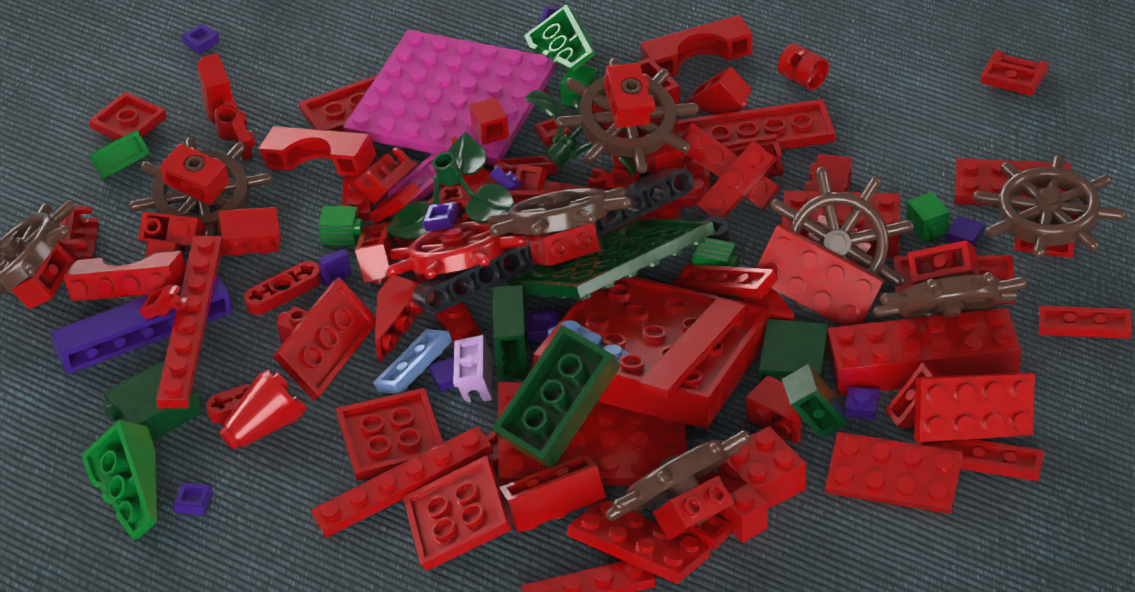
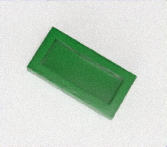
[89,130,150,180]

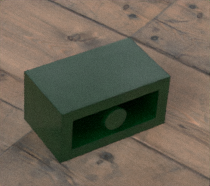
[782,364,847,438]

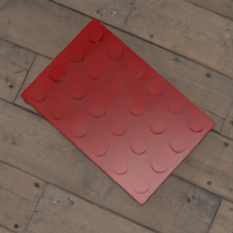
[498,382,687,486]

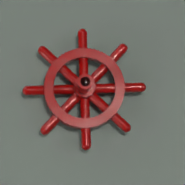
[387,221,527,287]

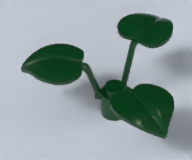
[524,90,636,177]
[386,132,514,241]

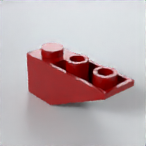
[375,276,424,361]

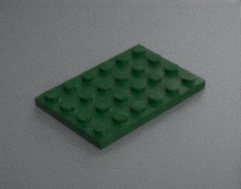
[507,218,715,301]

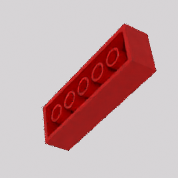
[827,308,1021,396]

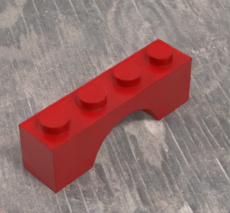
[640,15,753,77]
[259,126,377,177]
[63,251,186,301]

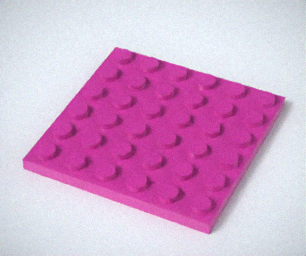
[343,30,558,166]

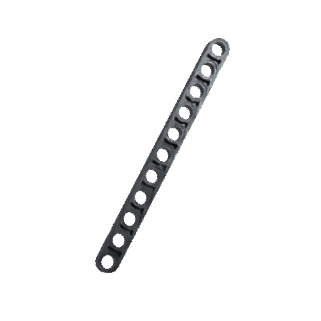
[413,167,694,313]

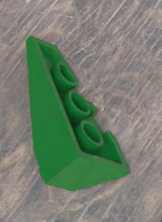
[524,4,595,71]
[82,420,157,540]

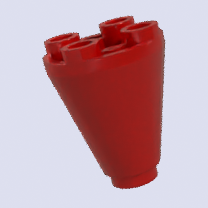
[218,370,307,450]

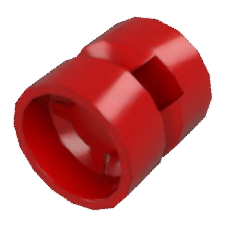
[777,43,829,91]

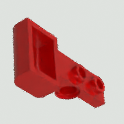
[198,53,256,161]

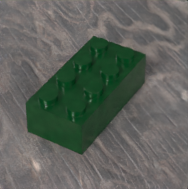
[492,325,621,468]

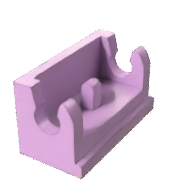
[453,335,493,402]

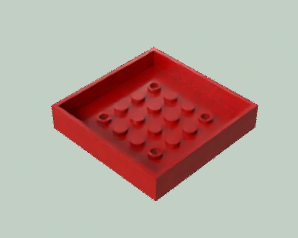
[533,276,771,429]

